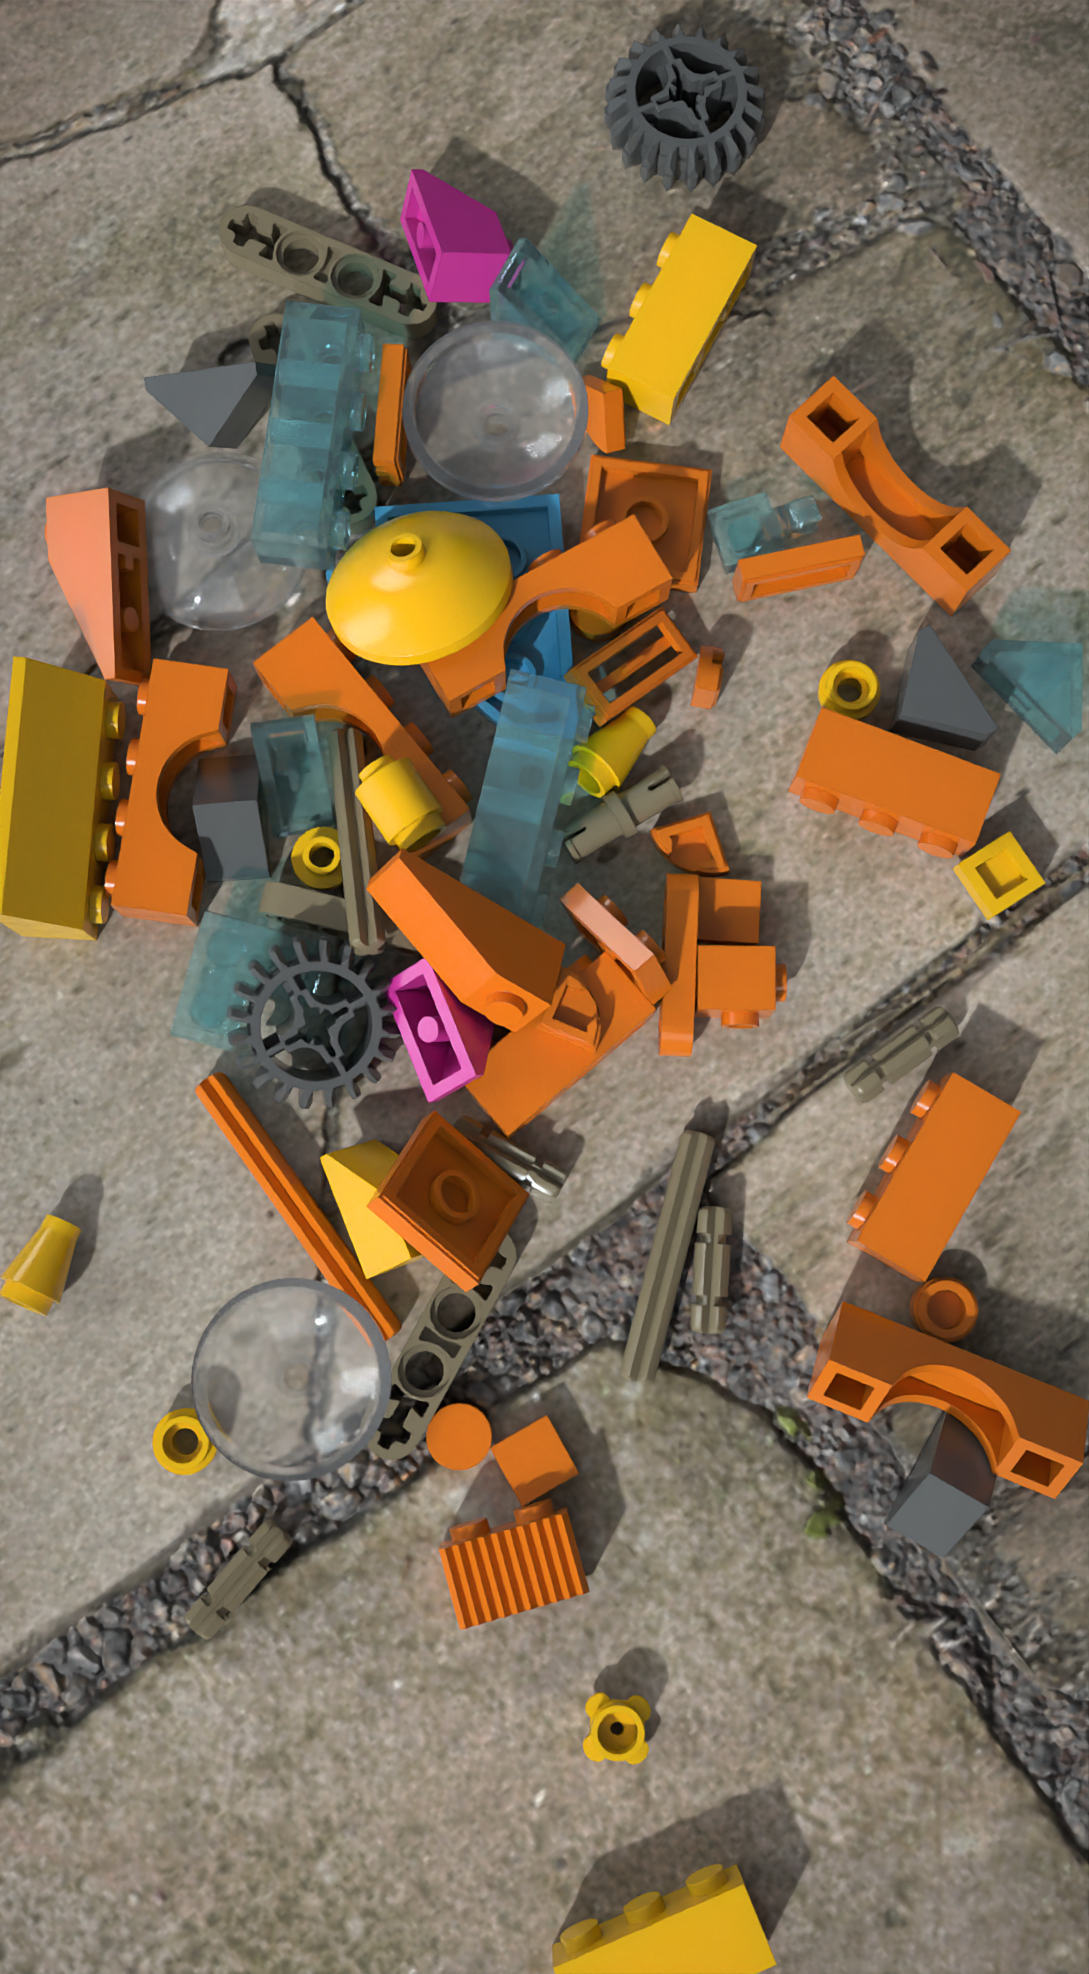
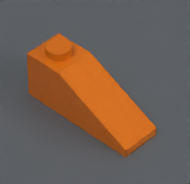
[45,487,151,686]
[366,848,566,1033]

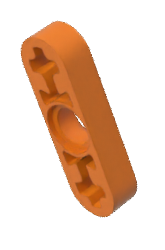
[658,873,699,1057]

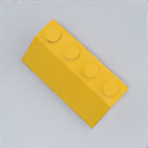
[0,656,126,941]

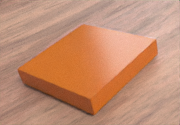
[579,454,712,593]
[366,1110,530,1292]

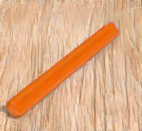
[195,1071,402,1346]

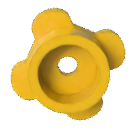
[583,1692,651,1765]

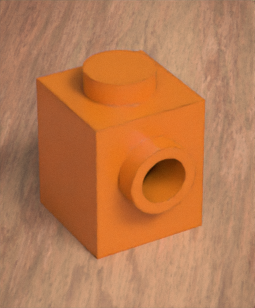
[694,945,787,1029]

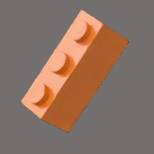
[788,707,1001,859]
[463,951,656,1139]
[846,1072,1021,1282]

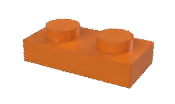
[559,883,673,1005]

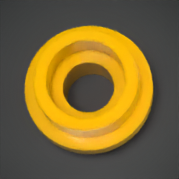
[818,660,881,721]
[291,827,343,890]
[152,1408,219,1475]

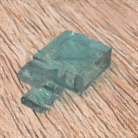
[707,492,821,575]

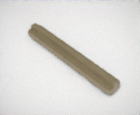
[329,727,386,956]
[620,1130,715,1384]

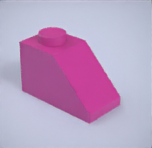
[400,169,515,303]
[385,958,495,1103]

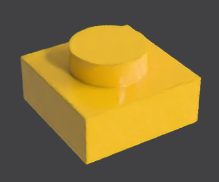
[953,831,1045,921]

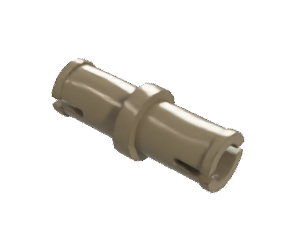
[555,765,683,864]

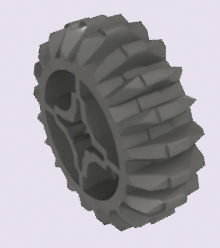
[604,23,766,193]
[226,934,401,1109]

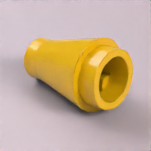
[567,706,656,798]
[0,1214,82,1317]

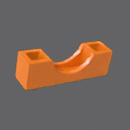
[780,375,1012,617]
[420,514,673,719]
[253,617,473,860]
[105,658,238,927]
[806,1301,1089,1499]

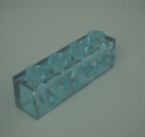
[251,301,375,571]
[460,669,595,930]

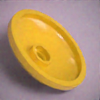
[325,511,513,665]

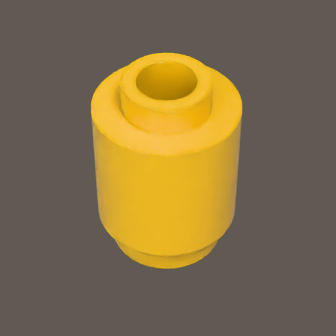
[355,754,447,853]

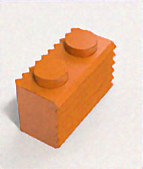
[438,1499,590,1630]

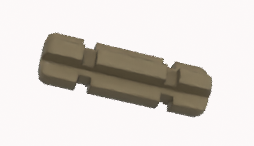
[843,1006,959,1103]
[453,1115,568,1203]
[690,1206,733,1334]
[184,1519,293,1640]

